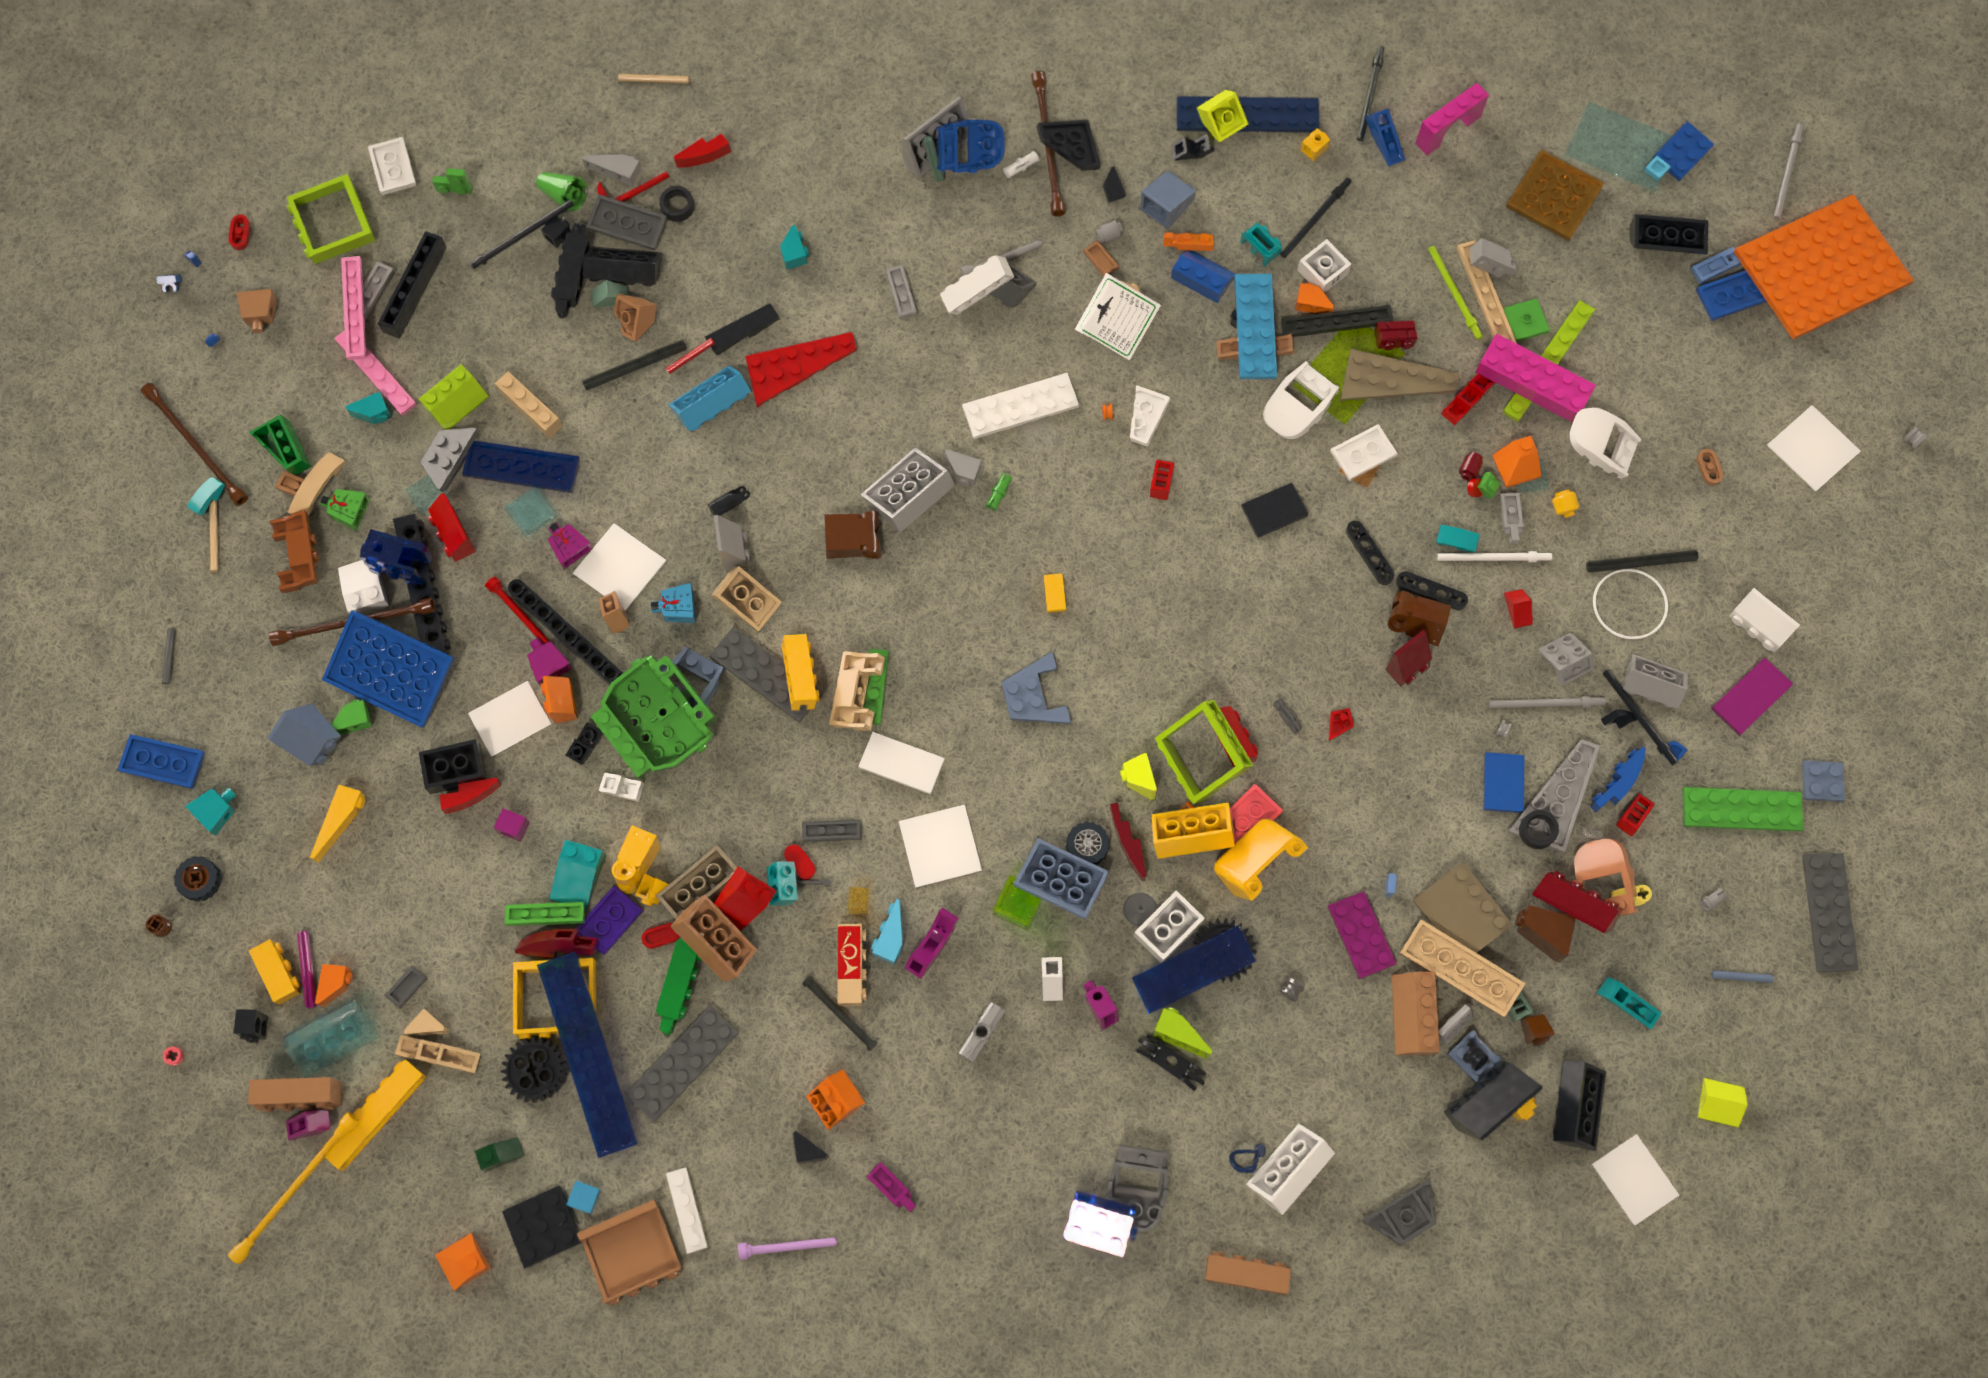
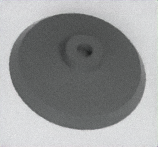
[1123,893,1157,926]

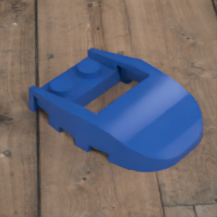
[936,119,1005,173]

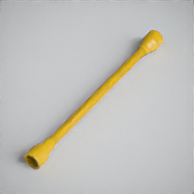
[228,1112,360,1265]

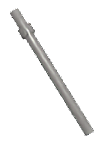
[1773,123,1804,220]
[1488,696,1605,708]

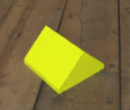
[1698,1078,1748,1127]

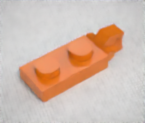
[1163,232,1214,251]

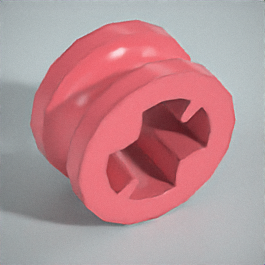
[163,1047,184,1066]

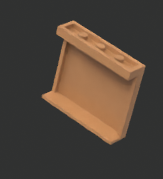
[577,1200,683,1306]

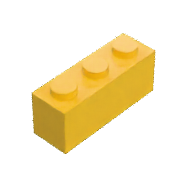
[249,939,301,1005]

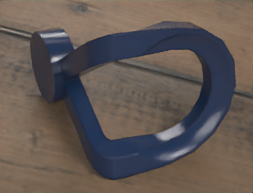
[1229,1144,1266,1173]

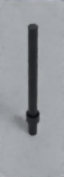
[1280,177,1352,258]
[1603,669,1679,766]

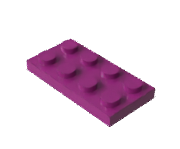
[1327,891,1396,979]

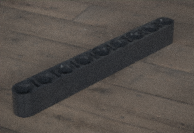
[508,579,623,686]

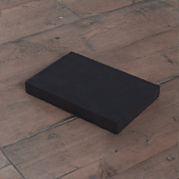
[1241,483,1309,538]

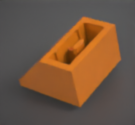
[540,676,578,724]
[806,1069,865,1130]

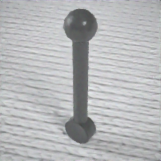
[796,879,831,887]

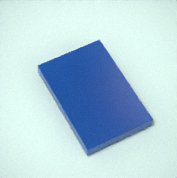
[1483,752,1524,813]

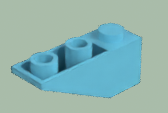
[871,899,903,965]

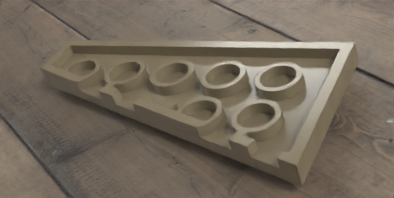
[1340,349,1459,402]

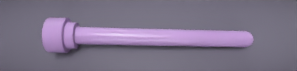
[738,1238,837,1260]

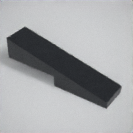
[705,303,780,355]

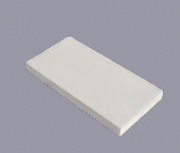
[858,732,945,795]

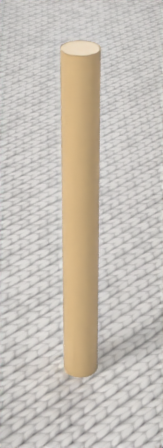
[618,74,689,83]
[209,500,218,572]

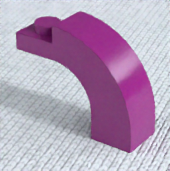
[905,907,959,979]

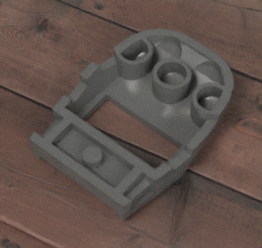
[1107,1143,1168,1232]

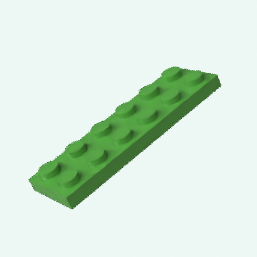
[1682,787,1804,832]

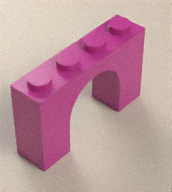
[1415,83,1489,156]

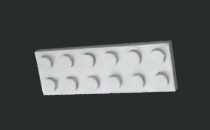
[962,373,1079,439]

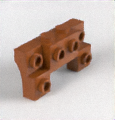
[270,510,319,593]

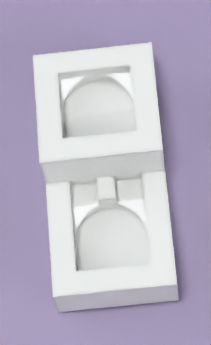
[599,772,644,802]

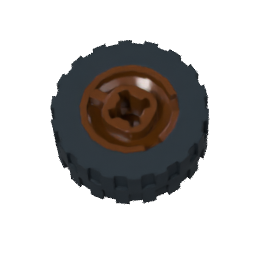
[174,856,222,902]

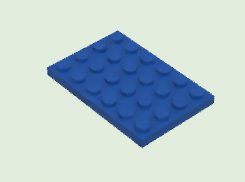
[322,610,455,728]

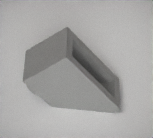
[945,449,982,487]

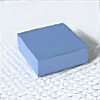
[1385,873,1397,897]

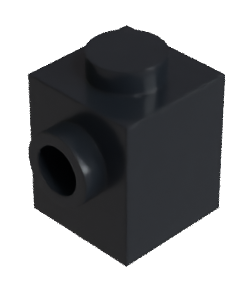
[541,216,571,248]

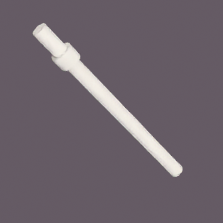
[1437,551,1552,562]

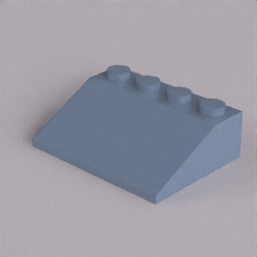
[1013,838,1109,919]

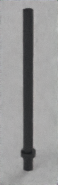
[470,200,574,269]

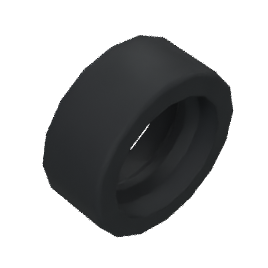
[659,186,695,222]
[1519,810,1559,849]

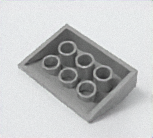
[902,97,968,178]
[860,447,955,533]

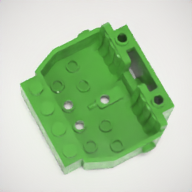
[590,655,718,779]

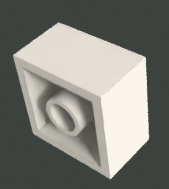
[1297,239,1351,293]

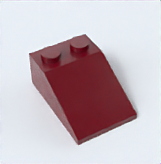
[1386,630,1432,687]

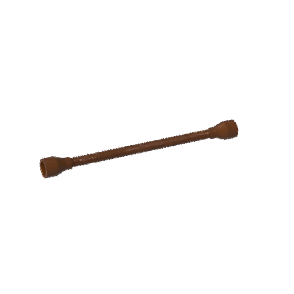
[1031,71,1066,217]
[140,383,248,506]
[269,598,435,646]

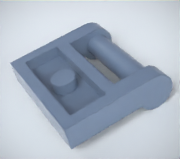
[1447,1030,1502,1083]

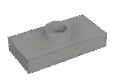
[1438,1004,1474,1045]

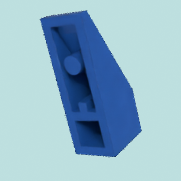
[1365,109,1405,166]

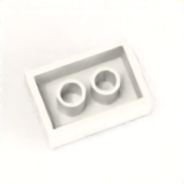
[1134,891,1205,964]

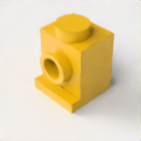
[635,874,669,907]

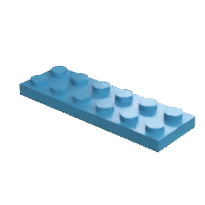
[1234,274,1277,380]

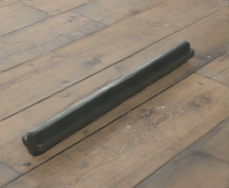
[582,340,686,390]
[1586,550,1699,573]

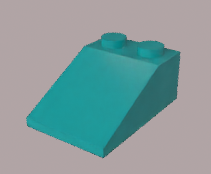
[549,840,606,911]

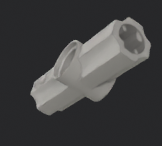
[958,1002,1005,1063]

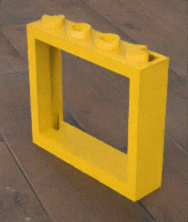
[513,958,597,1040]

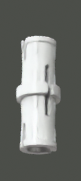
[1003,151,1039,179]

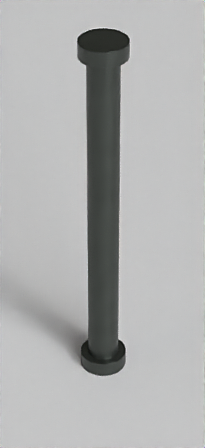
[802,976,877,1051]

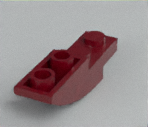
[515,929,598,958]

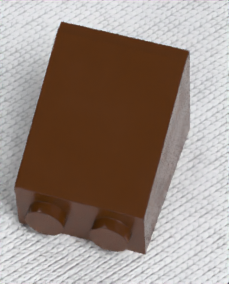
[1515,905,1576,963]

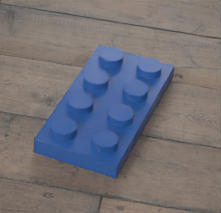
[1696,270,1767,321]
[117,734,205,789]

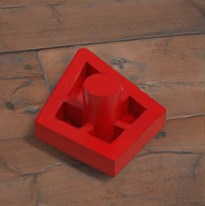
[1328,708,1354,741]

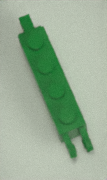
[656,938,702,1036]

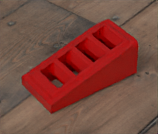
[1150,460,1175,500]
[1616,793,1655,837]

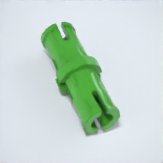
[985,473,1012,511]

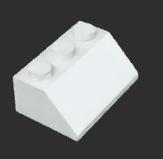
[1729,588,1800,652]

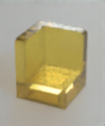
[847,887,869,915]

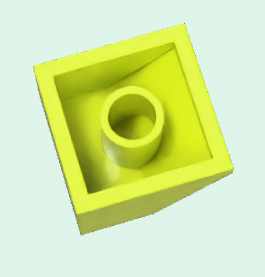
[1197,90,1248,142]

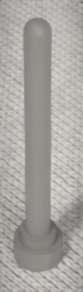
[960,241,1042,276]

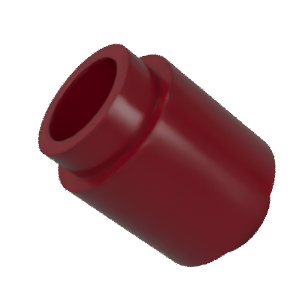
[1459,452,1483,481]

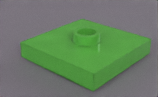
[1503,298,1550,342]

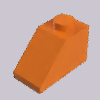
[1295,283,1334,314]
[315,964,353,1007]

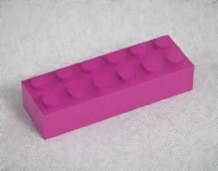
[1475,333,1596,423]

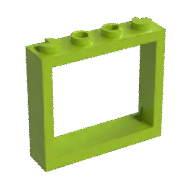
[286,174,376,264]
[1155,700,1254,804]

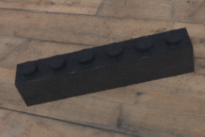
[378,231,447,339]

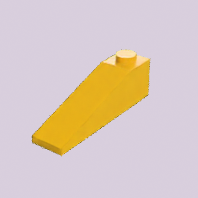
[310,785,366,863]

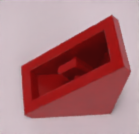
[1504,589,1533,629]

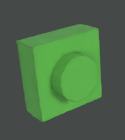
[1477,472,1500,498]

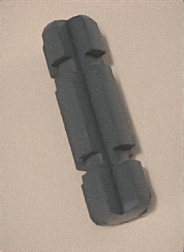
[1273,699,1302,734]

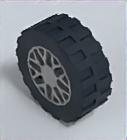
[1066,822,1110,865]

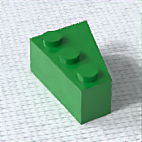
[249,414,311,476]

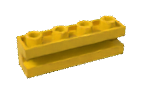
[781,634,819,711]

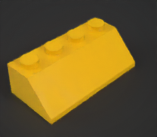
[1151,802,1235,859]

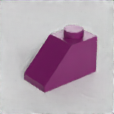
[286,1110,331,1140]

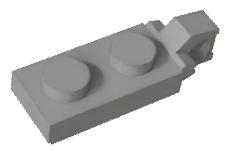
[1499,493,1524,545]

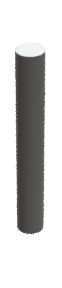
[162,628,175,684]

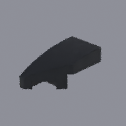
[1103,166,1126,203]
[1601,709,1638,729]

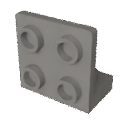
[1539,633,1594,686]

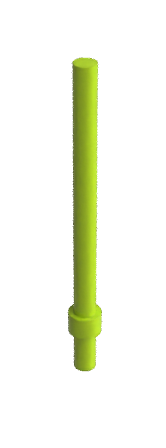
[1428,246,1483,340]

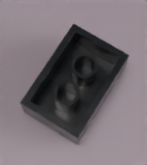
[419,739,487,795]

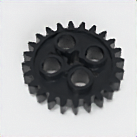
[1192,918,1257,983]
[501,1037,568,1103]

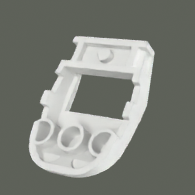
[1263,362,1339,439]
[1570,408,1641,479]

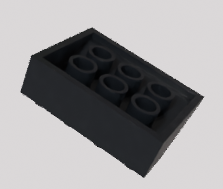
[1444,1061,1543,1141]

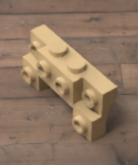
[829,652,885,731]

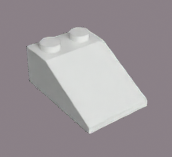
[338,558,390,615]

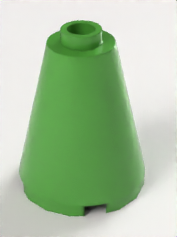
[536,172,587,212]

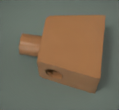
[237,289,277,333]

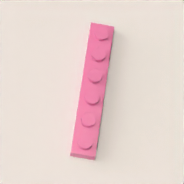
[341,256,366,360]
[335,331,417,416]

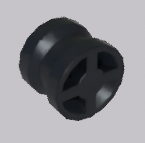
[1463,1045,1489,1071]

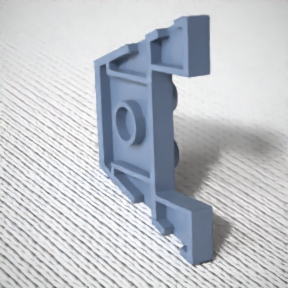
[1001,652,1071,724]

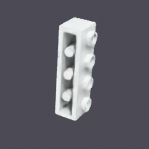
[940,255,1014,315]

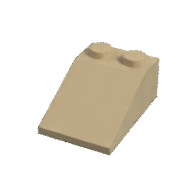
[710,566,782,632]

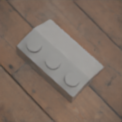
[1623,654,1688,709]

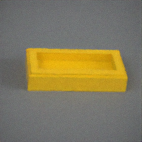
[1044,574,1066,613]

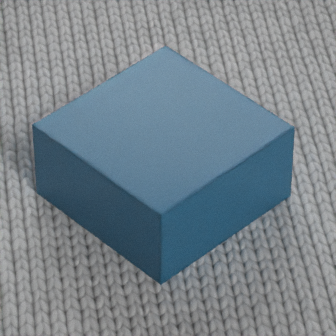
[566,1181,601,1214]

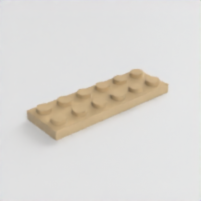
[1400,919,1526,1018]

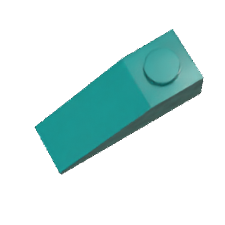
[1597,977,1662,1030]

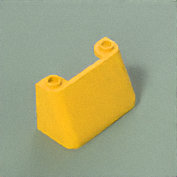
[1214,818,1308,901]

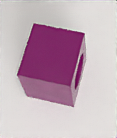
[493,808,530,842]

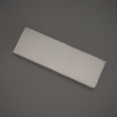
[885,265,917,319]

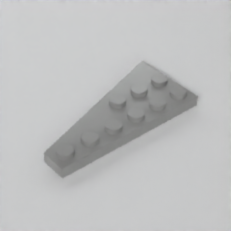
[1507,739,1600,853]

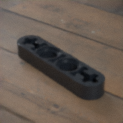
[1346,521,1394,585]
[1396,571,1468,610]

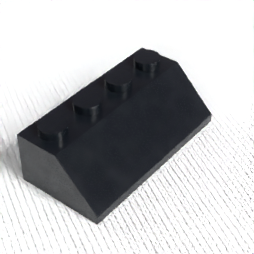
[1629,214,1708,255]
[583,246,662,286]
[1553,1061,1606,1151]

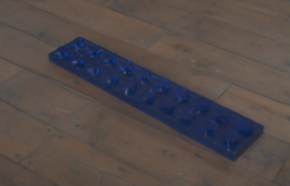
[537,952,638,1158]

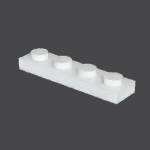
[666,1168,708,1254]

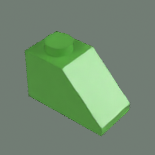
[331,700,372,735]

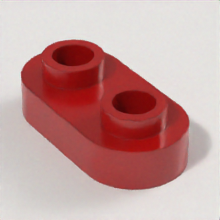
[228,214,251,250]

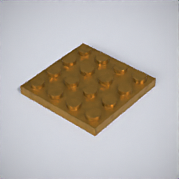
[1506,149,1605,241]

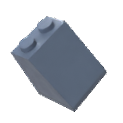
[1140,171,1196,229]
[267,704,341,766]

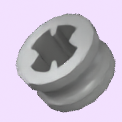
[1495,720,1512,739]

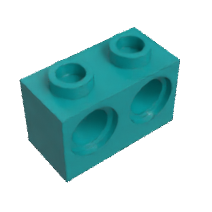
[766,861,798,906]

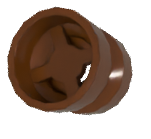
[146,914,172,937]

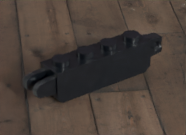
[551,223,591,319]

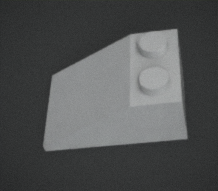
[714,515,750,570]

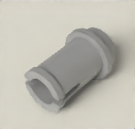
[1701,888,1727,911]

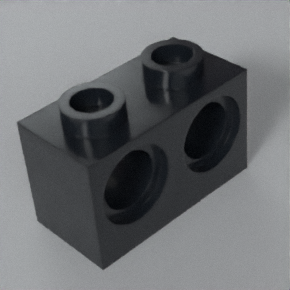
[233,1009,268,1043]

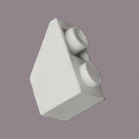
[1041,957,1063,1001]

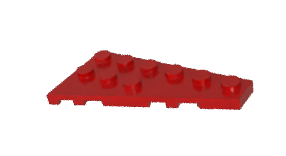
[745,332,857,408]

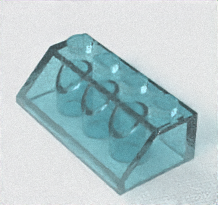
[283,998,377,1078]

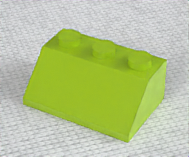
[419,364,489,430]

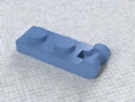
[1691,247,1742,284]

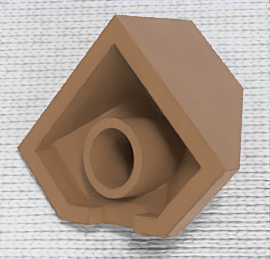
[614,294,657,341]

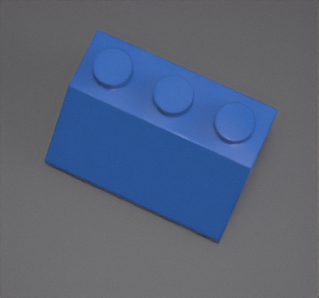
[1171,250,1235,303]

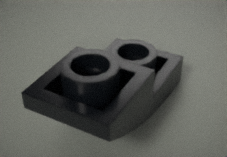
[565,723,604,765]

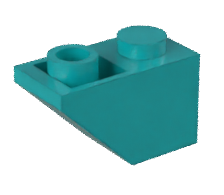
[780,225,809,270]

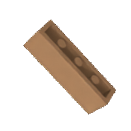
[1204,1251,1291,1295]

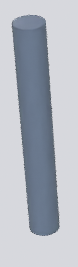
[1712,970,1774,983]

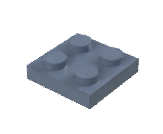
[1802,761,1845,802]

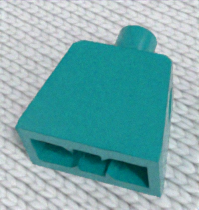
[185,787,237,836]

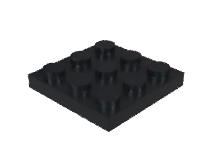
[502,1186,582,1269]

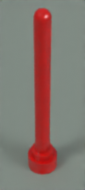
[485,576,550,645]

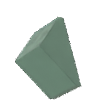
[591,280,628,308]

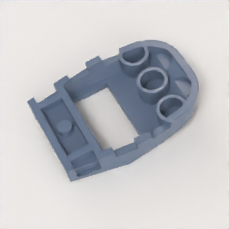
[660,647,725,718]

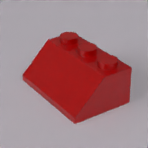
[428,493,475,562]
[1215,706,1258,768]

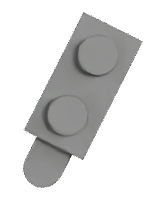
[1470,238,1517,278]

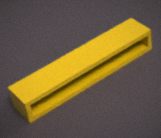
[324,1059,427,1171]

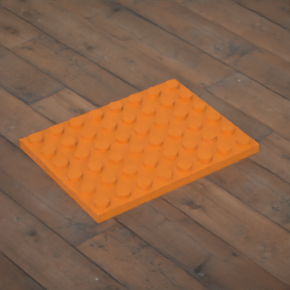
[1733,194,1914,340]

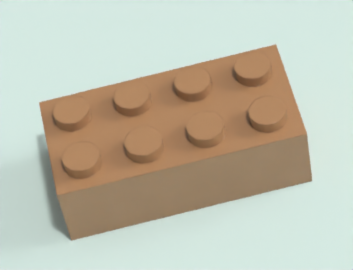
[248,1077,342,1113]

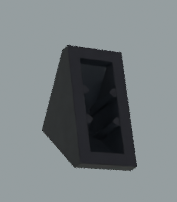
[793,1130,829,1164]

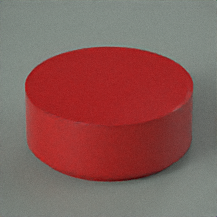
[1467,478,1483,498]

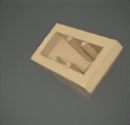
[404,1009,449,1037]

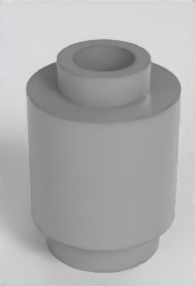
[1095,220,1123,244]

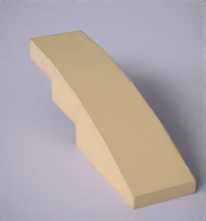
[394,1035,480,1073]

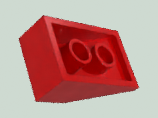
[714,866,776,932]

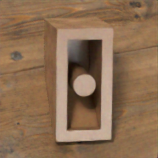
[598,591,630,634]

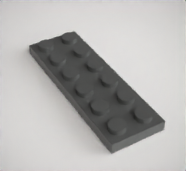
[709,627,823,723]
[1802,853,1859,972]
[625,1006,739,1122]

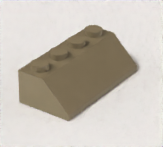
[656,845,737,920]

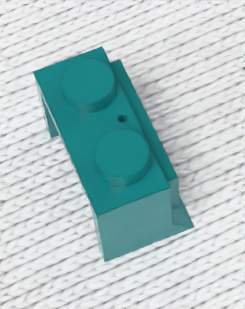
[1240,222,1282,267]

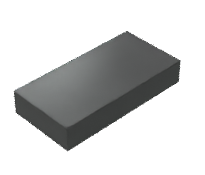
[384,966,427,1009]

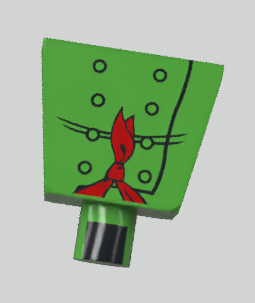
[320,489,370,531]

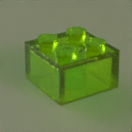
[992,875,1043,931]

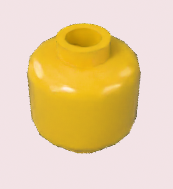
[1552,489,1580,518]

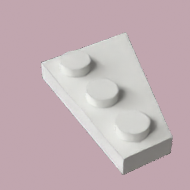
[1130,385,1170,447]

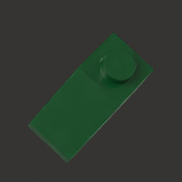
[474,1138,524,1172]

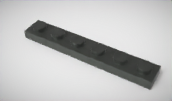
[1281,305,1393,337]

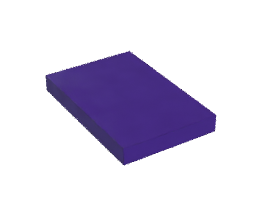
[576,885,644,956]

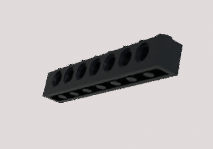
[393,513,451,654]

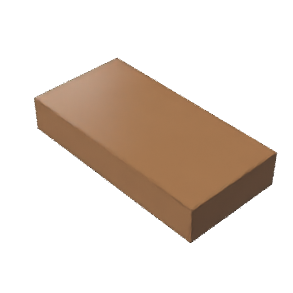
[1083,240,1119,277]

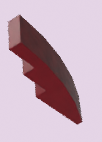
[1110,803,1146,881]

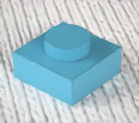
[1644,156,1671,182]

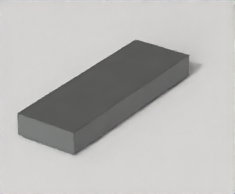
[802,820,861,842]

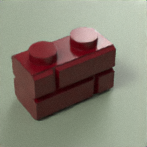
[1374,320,1417,351]

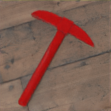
[597,171,669,202]

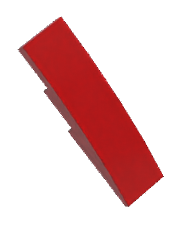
[1441,374,1496,425]

